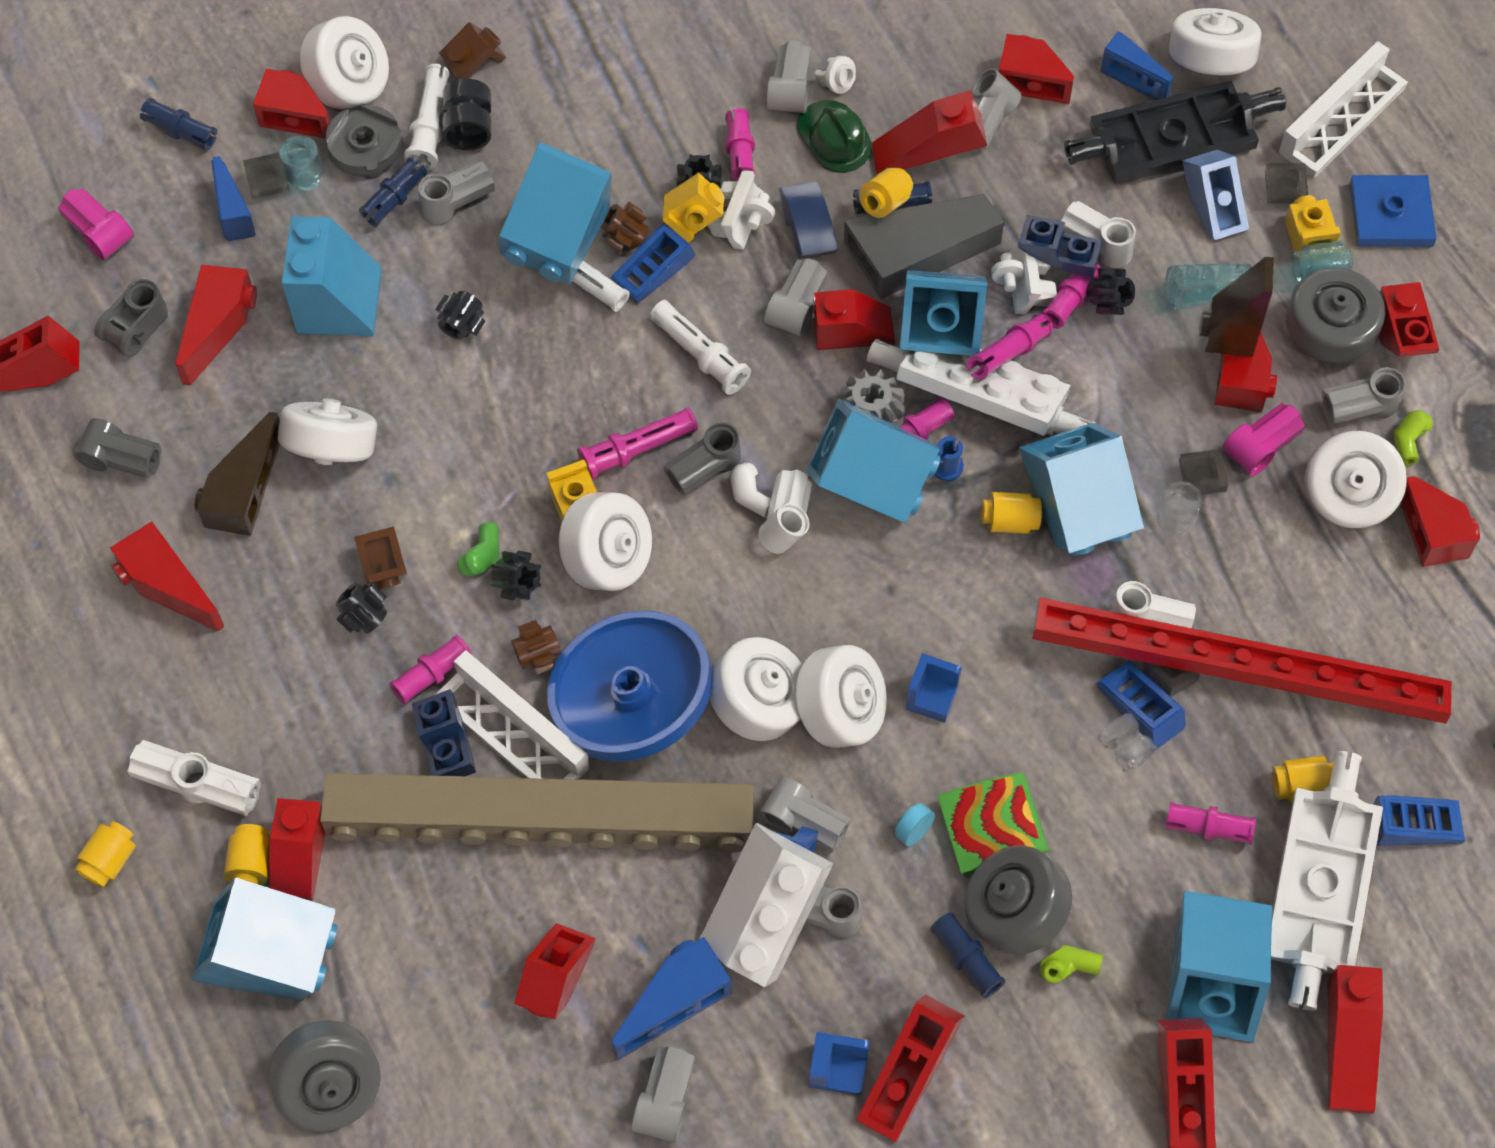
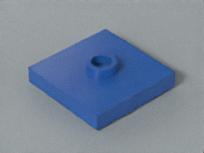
[1350,175,1436,247]

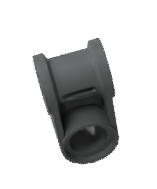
[94,279,168,357]

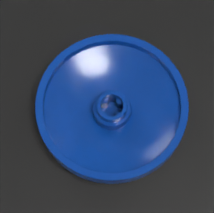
[547,611,712,762]

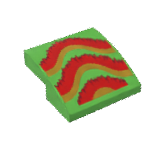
[938,772,1050,878]

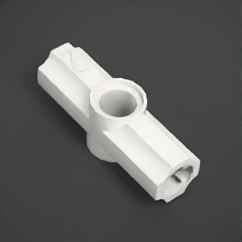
[127,740,261,816]

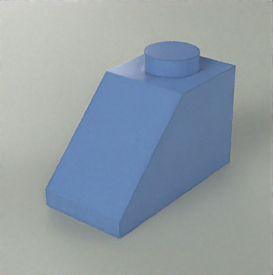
[1182,150,1249,240]

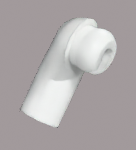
[730,462,771,518]

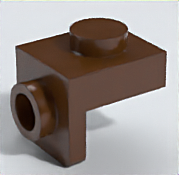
[439,22,506,79]
[354,526,407,589]

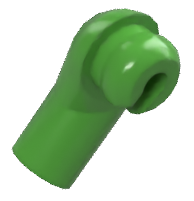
[457,522,499,576]

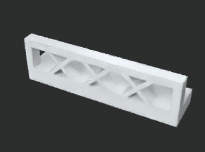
[1279,41,1408,178]
[435,650,590,780]

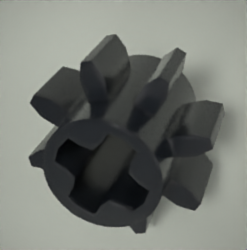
[676,154,722,189]
[1087,268,1135,315]
[435,291,486,340]
[490,550,541,601]
[336,583,387,633]

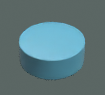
[895,803,935,847]

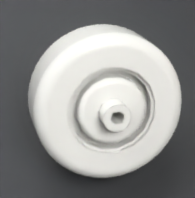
[1169,8,1262,76]
[300,16,389,110]
[278,398,377,465]
[1304,431,1407,528]
[559,492,652,591]
[710,637,802,741]
[796,645,887,748]

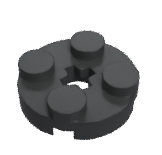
[326,105,403,179]

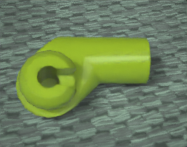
[1393,410,1433,467]
[1039,945,1103,984]

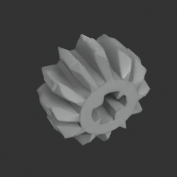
[838,369,905,425]

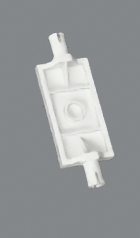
[867,338,1097,436]
[1271,751,1383,1011]

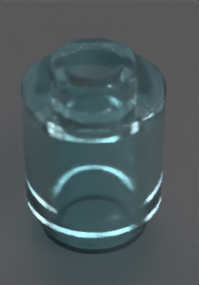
[279,136,323,190]
[1292,241,1353,282]

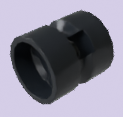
[442,78,491,150]

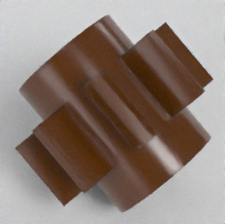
[601,201,648,252]
[511,620,562,675]

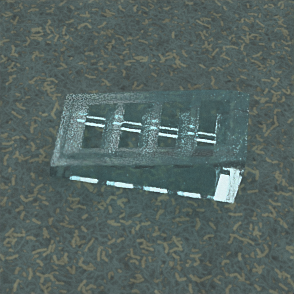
[1164,263,1251,310]

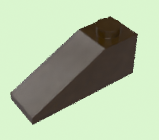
[1199,256,1274,357]
[194,412,280,536]

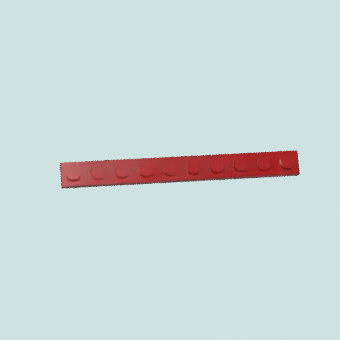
[1032,597,1452,724]

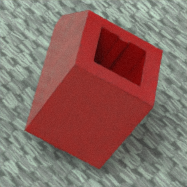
[1379,282,1439,357]

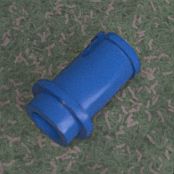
[935,436,964,481]

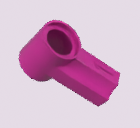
[58,189,134,261]
[1222,403,1306,477]

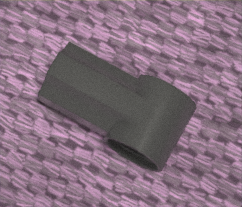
[74,418,162,478]
[664,422,741,496]

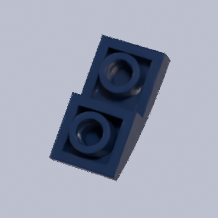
[779,181,839,259]
[1018,215,1102,278]
[412,689,476,777]

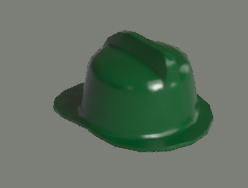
[797,100,872,173]

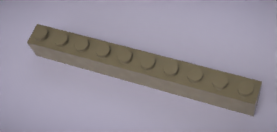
[320,773,754,852]

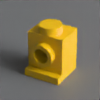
[663,173,724,243]
[1284,195,1341,260]
[546,460,597,521]

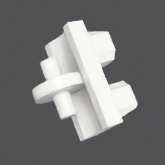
[708,171,775,250]
[991,247,1057,315]

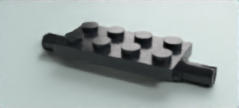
[1064,81,1286,185]

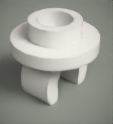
[815,56,856,94]

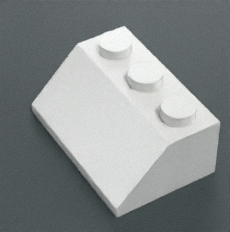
[700,823,834,987]

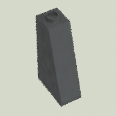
[844,194,1005,299]

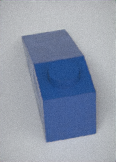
[611,937,732,1060]

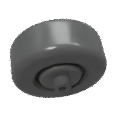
[1286,267,1385,363]
[965,845,1072,955]
[268,1020,381,1132]

